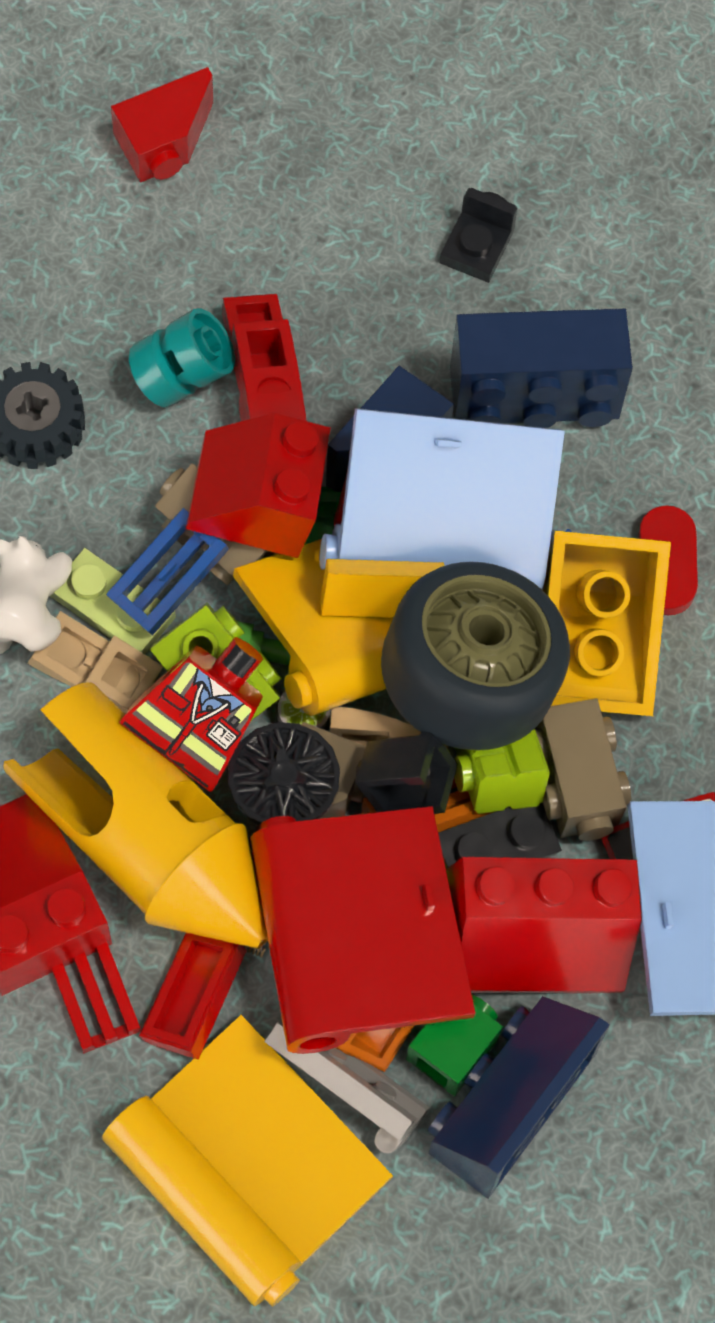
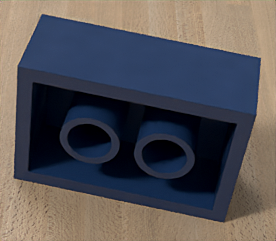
[450,308,633,428]

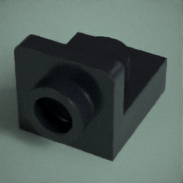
[439,188,518,283]

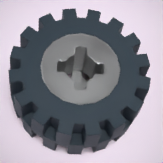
[0,362,85,469]

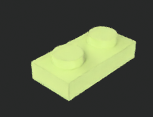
[50,548,176,654]

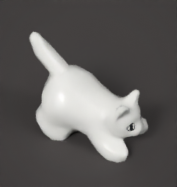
[0,536,72,654]

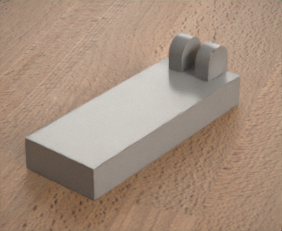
[265,1019,430,1153]

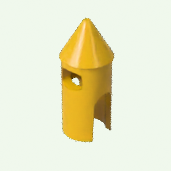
[3,682,268,949]

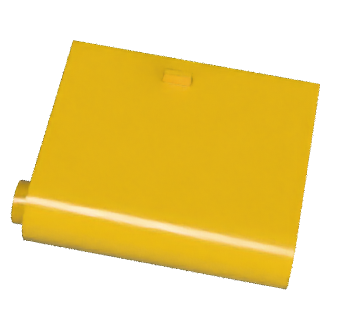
[233,539,393,716]
[102,1015,393,1307]

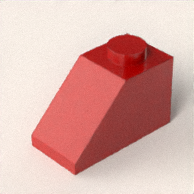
[111,67,213,183]

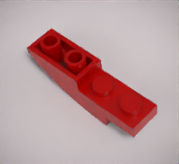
[222,294,307,421]

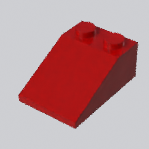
[0,794,112,996]

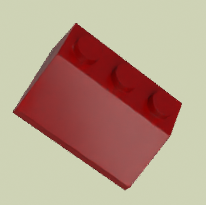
[446,857,642,993]

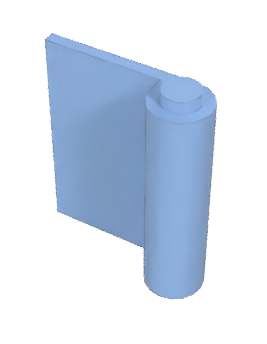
[319,408,565,590]
[627,801,715,1016]

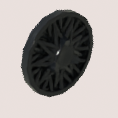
[228,722,340,825]

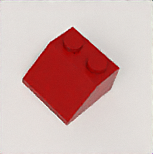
[185,412,331,558]

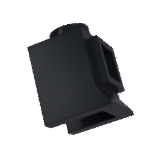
[355,732,458,814]

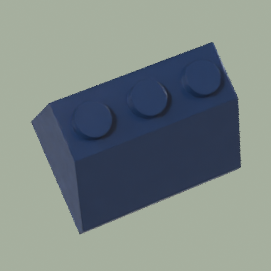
[428,996,610,1199]

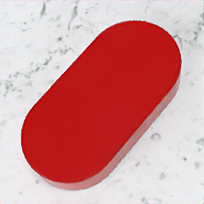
[638,505,698,615]

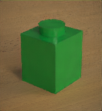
[406,994,503,1097]

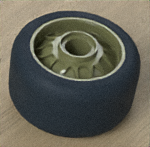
[381,562,570,750]

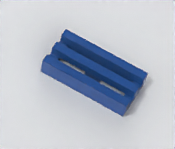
[106,508,229,636]

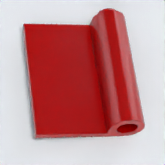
[250,806,476,1054]

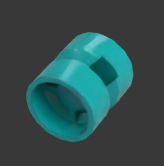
[128,308,236,408]

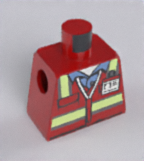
[119,637,263,792]

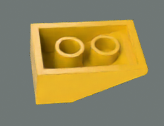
[543,530,671,716]

